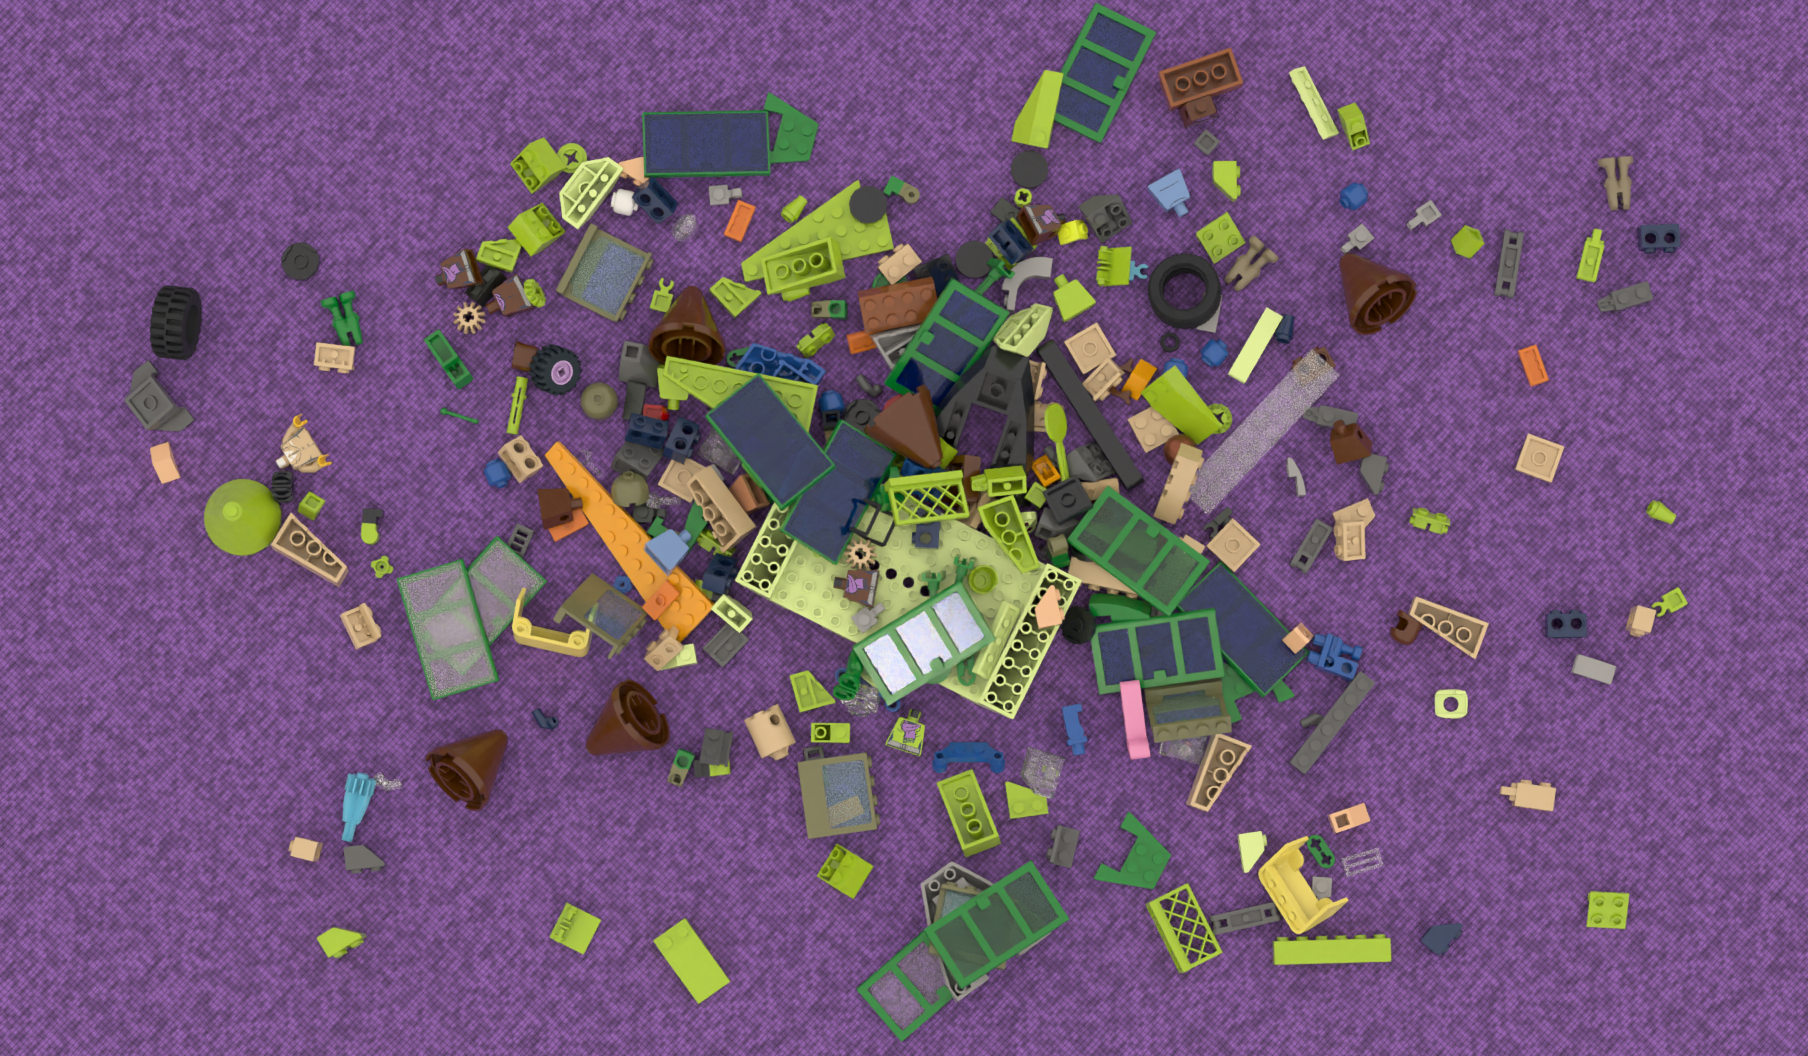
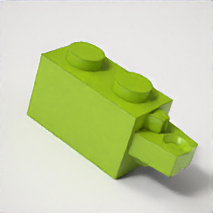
[971,466,1027,497]

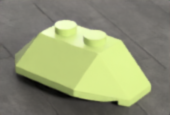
[559,157,624,229]
[993,303,1053,357]

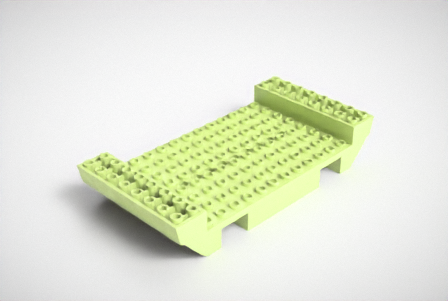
[735,445,1082,719]

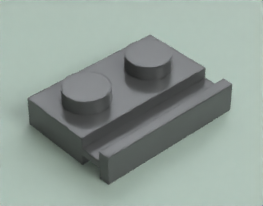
[703,623,749,667]
[700,728,733,767]

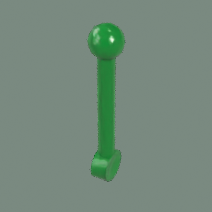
[440,408,479,424]

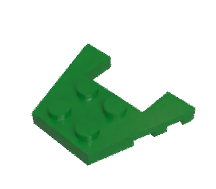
[749,93,819,166]
[1220,651,1295,724]
[1093,812,1171,889]

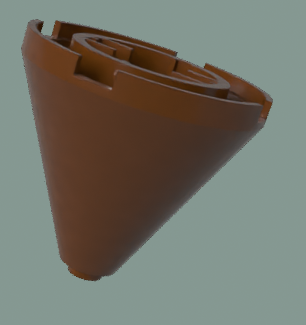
[1339,253,1417,335]
[648,286,725,365]
[863,384,943,470]
[586,679,670,756]
[425,729,508,811]

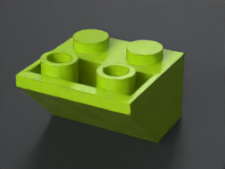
[510,137,566,194]
[508,203,566,257]
[817,844,874,899]
[317,927,367,959]

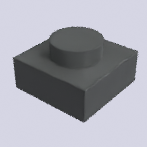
[1193,129,1220,157]

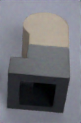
[822,410,842,442]

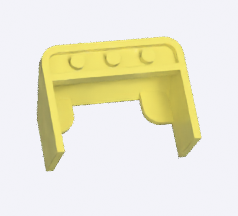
[512,588,598,657]
[1258,836,1349,934]

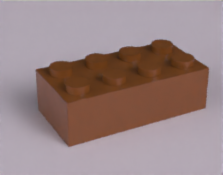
[1158,47,1243,111]
[857,277,937,334]

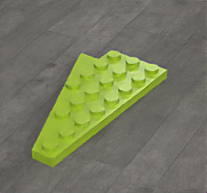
[741,180,894,283]
[663,356,818,454]

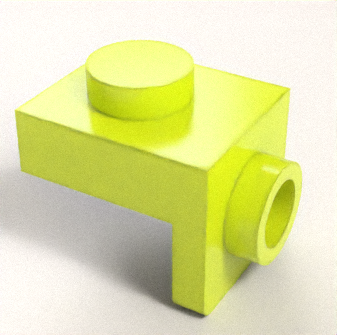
[1057,220,1088,245]

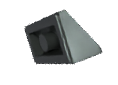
[465,265,506,307]
[622,381,647,420]

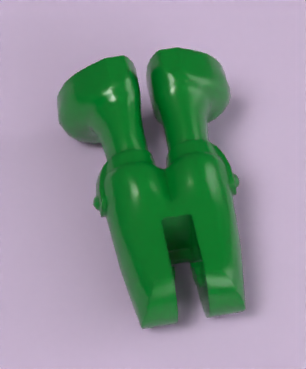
[320,291,363,346]
[833,648,866,700]

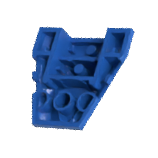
[734,343,826,385]

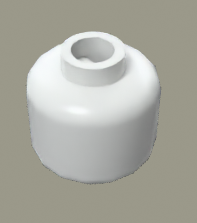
[610,189,638,216]

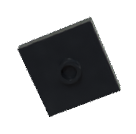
[1042,475,1094,525]

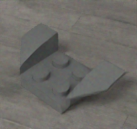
[124,360,195,431]

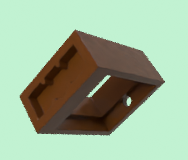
[941,455,981,508]

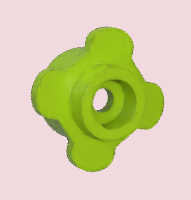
[371,556,393,578]

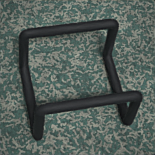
[849,498,895,547]

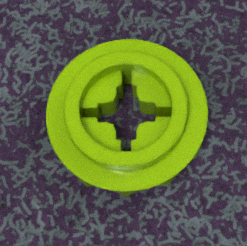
[557,143,587,174]
[524,279,546,308]
[1208,404,1232,434]

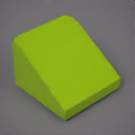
[298,491,325,520]

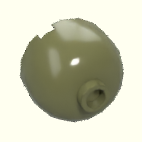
[580,382,619,421]
[611,471,650,507]

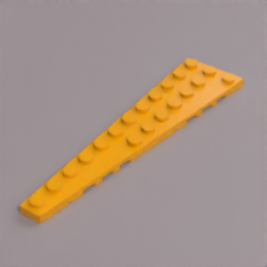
[545,441,714,643]

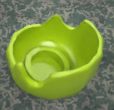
[967,565,998,595]

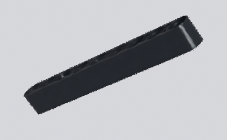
[1036,339,1144,492]

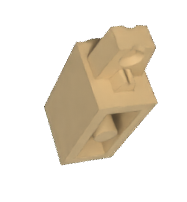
[1500,779,1556,812]

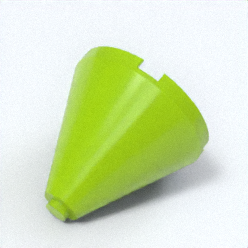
[204,479,282,556]

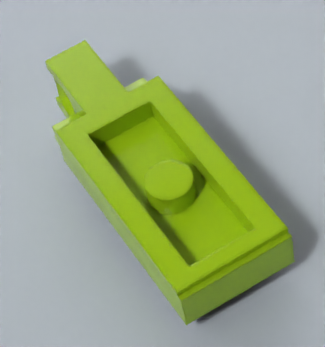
[1576,229,1605,283]

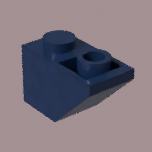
[1419,923,1463,956]

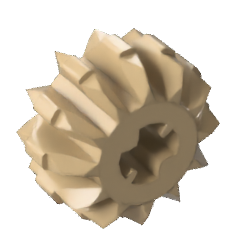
[453,302,486,334]
[844,538,877,570]

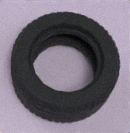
[1148,253,1221,330]

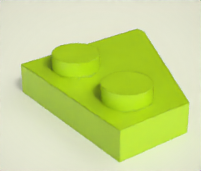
[476,239,522,273]
[709,277,762,319]
[789,670,836,713]
[1005,782,1048,819]

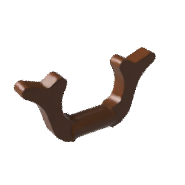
[1109,358,1134,406]

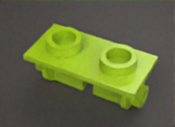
[796,322,836,359]
[1409,508,1450,534]
[696,528,737,557]

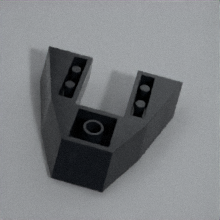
[934,345,1035,480]

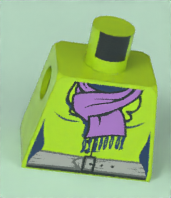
[885,709,925,756]

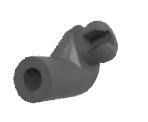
[855,374,882,397]
[1043,445,1059,468]

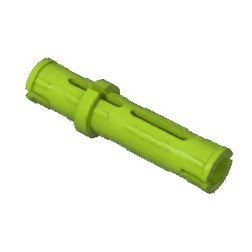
[506,376,528,435]

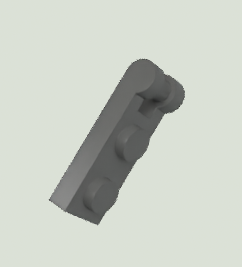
[1289,519,1333,575]

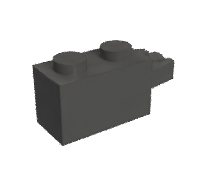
[1597,281,1653,313]
[1302,405,1358,430]

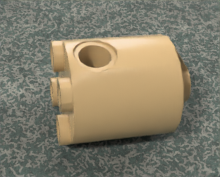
[744,704,796,761]

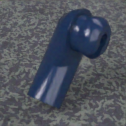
[532,708,559,730]

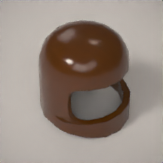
[511,341,540,372]
[1389,609,1423,645]

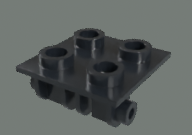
[913,253,960,298]

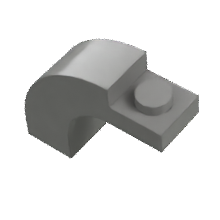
[1002,257,1053,313]

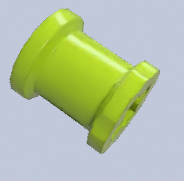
[1014,188,1032,208]

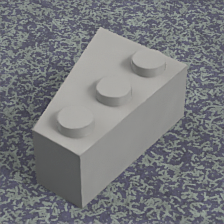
[869,323,929,370]

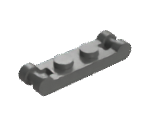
[1494,229,1524,299]
[1210,902,1282,935]

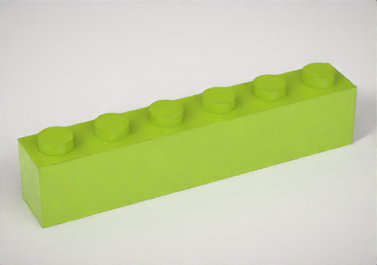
[1272,934,1391,965]

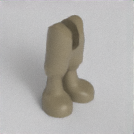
[1597,156,1634,211]
[1224,235,1279,292]

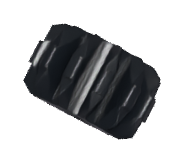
[272,471,294,503]

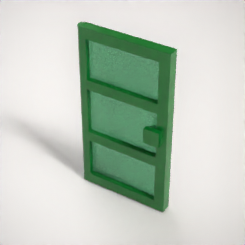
[1066,486,1210,617]
[923,860,1069,989]

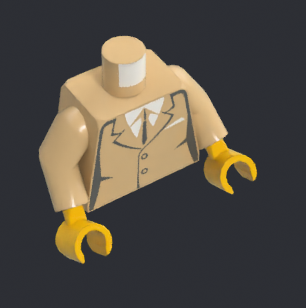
[276,414,332,473]

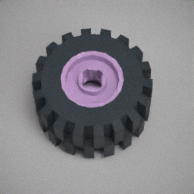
[529,344,582,396]

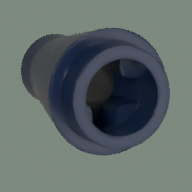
[1274,314,1295,344]

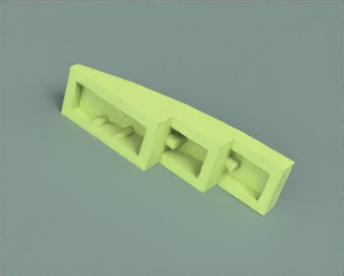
[1228,307,1283,384]

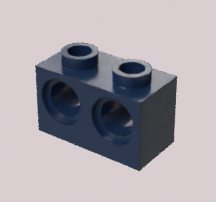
[632,177,679,224]
[988,220,1034,265]
[1638,224,1680,254]
[624,413,669,450]
[663,416,701,465]
[912,508,941,550]
[702,553,739,595]
[1545,610,1587,638]

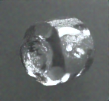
[671,213,699,242]

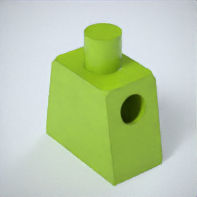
[1053,274,1096,323]
[657,364,689,410]

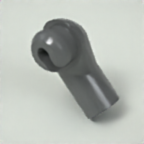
[1300,713,1324,728]

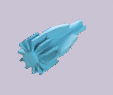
[341,772,376,842]

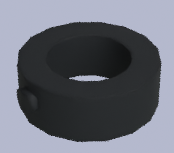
[1160,333,1180,352]

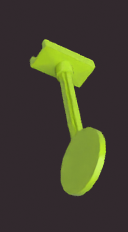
[1044,404,1089,513]

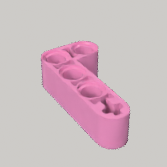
[1119,680,1150,760]

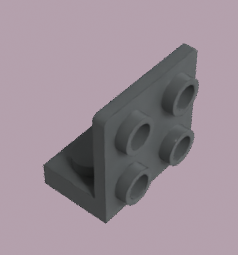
[610,441,664,481]
[1046,825,1080,868]

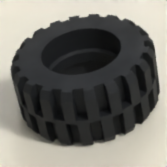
[150,285,202,360]

